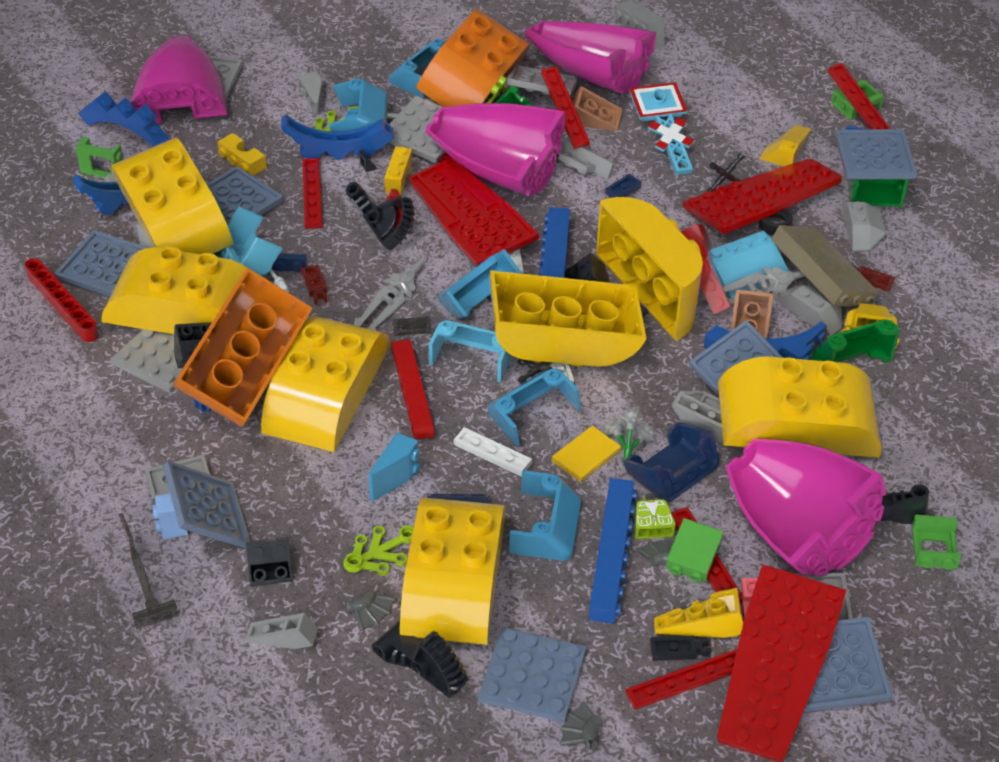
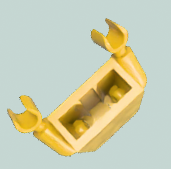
[841,303,899,349]

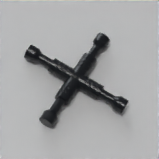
[706,152,745,192]
[518,359,563,384]

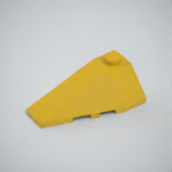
[760,125,812,166]
[654,588,744,638]

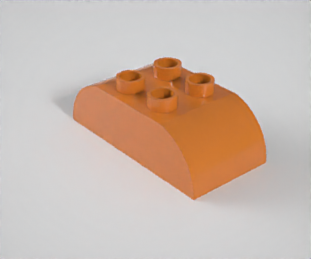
[416,8,530,107]
[172,268,313,427]

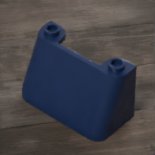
[623,422,719,502]

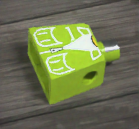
[634,493,675,539]

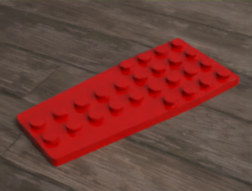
[409,158,539,267]
[682,159,842,234]
[717,564,847,762]

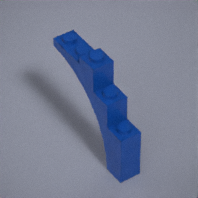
[78,91,170,147]
[281,115,394,160]
[72,175,129,216]
[703,322,827,360]

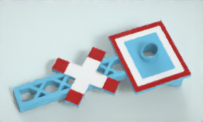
[629,82,694,175]

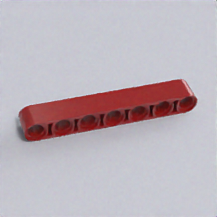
[25,258,98,342]
[391,339,434,440]

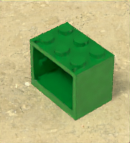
[848,179,909,207]

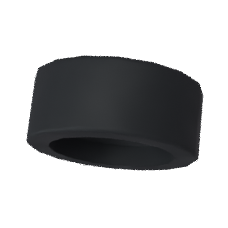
[758,208,793,235]

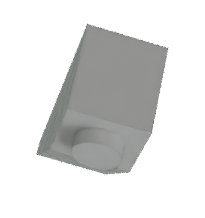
[298,72,324,115]
[245,613,318,649]

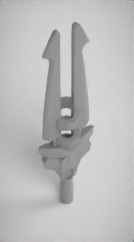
[354,259,424,331]
[702,267,805,310]

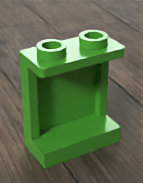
[666,519,724,583]

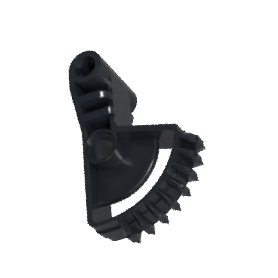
[346,182,415,250]
[876,484,929,524]
[371,620,468,698]

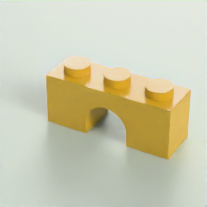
[217,133,267,176]
[384,146,413,195]

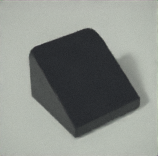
[359,150,378,172]

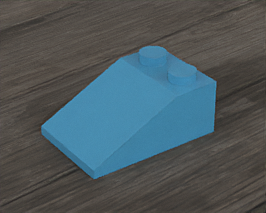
[368,433,421,501]

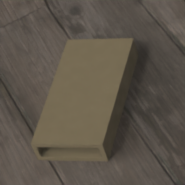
[771,225,879,307]

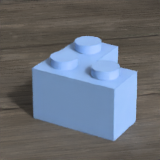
[152,493,188,539]

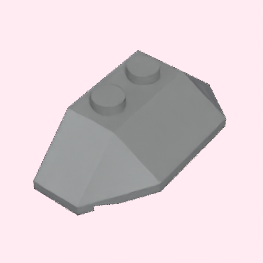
[841,202,886,252]
[774,285,842,337]
[672,391,723,444]

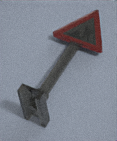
[118,513,178,630]

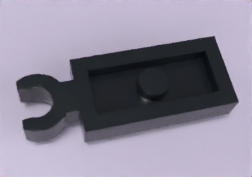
[650,636,711,661]

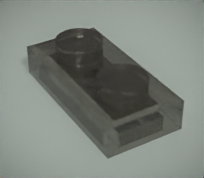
[392,316,431,337]

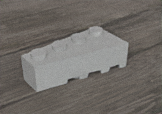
[614,0,665,50]

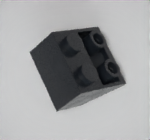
[564,253,607,282]
[174,322,212,368]
[246,537,293,586]

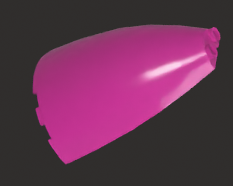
[525,21,657,94]
[130,35,227,123]
[425,103,565,196]
[726,439,886,577]

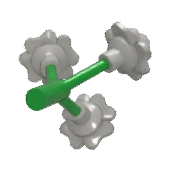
[604,408,655,466]

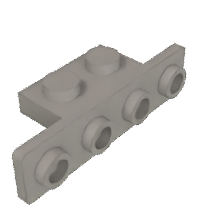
[558,136,614,178]

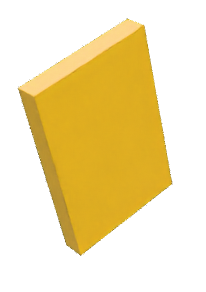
[552,426,621,482]

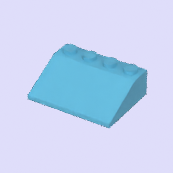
[710,231,789,298]

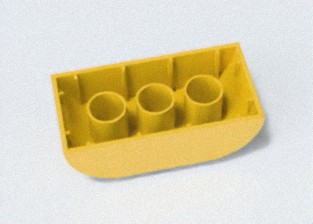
[110,137,234,254]
[596,197,702,341]
[102,247,247,334]
[489,270,646,367]
[261,316,390,452]
[718,357,882,458]
[400,497,506,645]

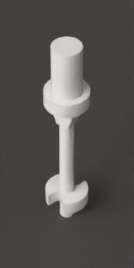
[270,269,289,293]

